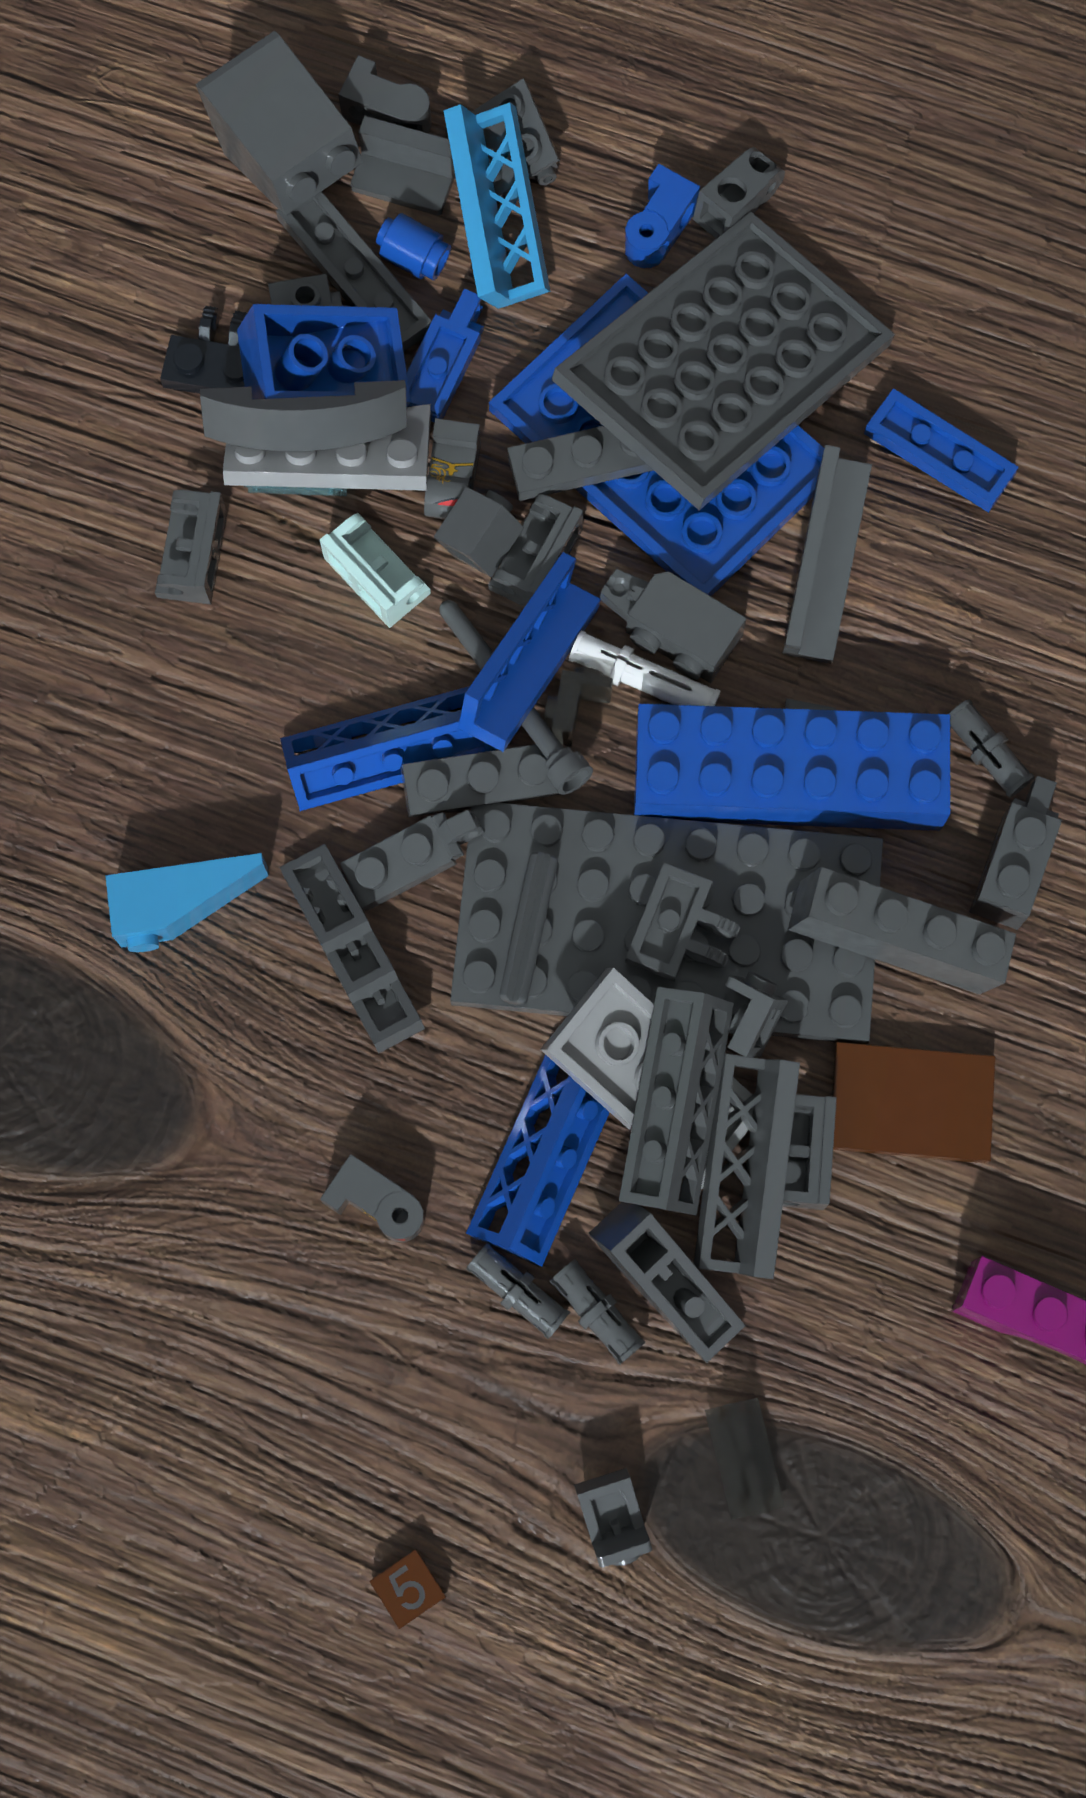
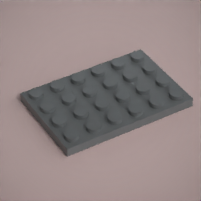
[552,211,895,510]

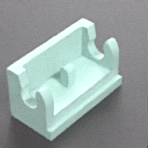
[320,513,431,628]

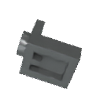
[725,971,788,1057]

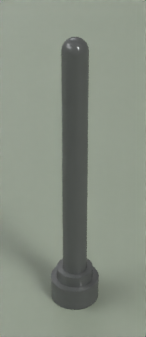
[439,600,593,795]

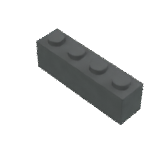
[788,867,1016,995]

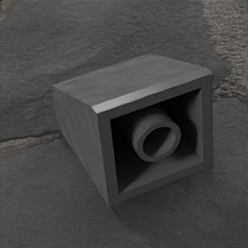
[195,31,363,216]

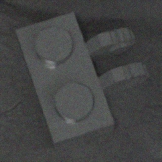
[625,862,741,981]

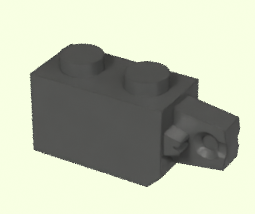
[600,569,747,683]
[969,776,1062,930]

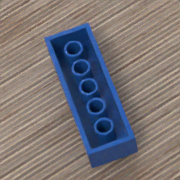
[634,704,950,831]

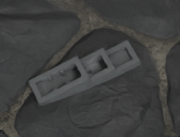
[279,844,425,1053]

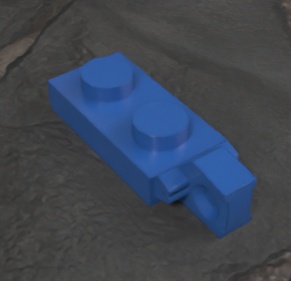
[406,289,483,423]

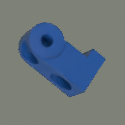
[625,164,700,268]

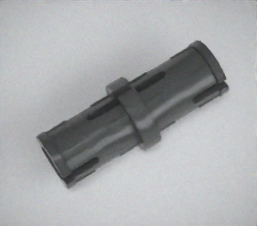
[949,699,1035,798]
[466,1242,570,1339]
[550,1259,646,1365]

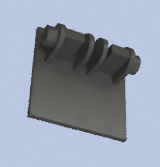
[444,78,560,197]

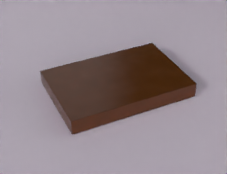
[832,1042,995,1163]

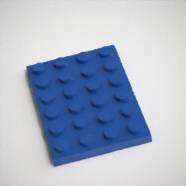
[489,273,824,596]

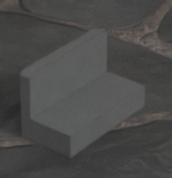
[350,116,455,216]

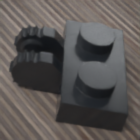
[160,306,247,394]

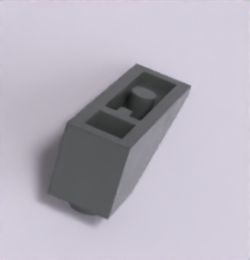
[588,1202,745,1363]

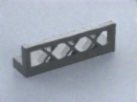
[782,445,872,664]
[619,987,734,1215]
[694,1053,800,1279]

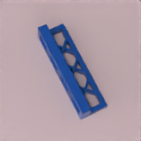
[458,552,601,752]
[280,686,496,811]
[466,1054,610,1267]

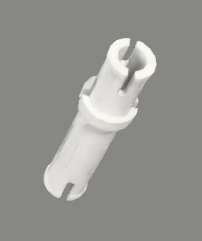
[568,630,721,706]

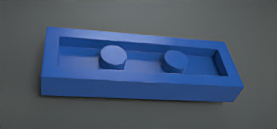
[864,388,1019,513]

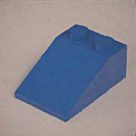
[237,304,411,406]

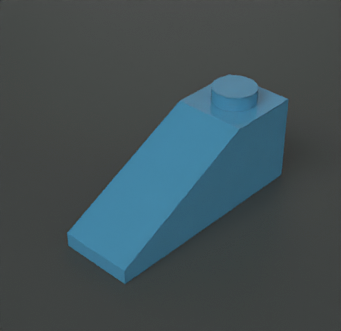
[105,853,269,952]

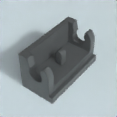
[155,490,227,605]
[488,494,583,607]
[783,1094,837,1210]

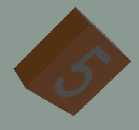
[369,1549,447,1629]

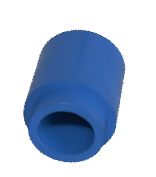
[376,213,452,281]

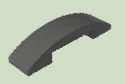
[200,380,407,451]

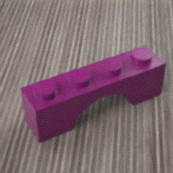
[952,1256,1086,1365]

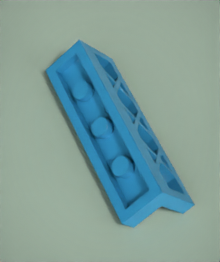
[443,102,551,309]

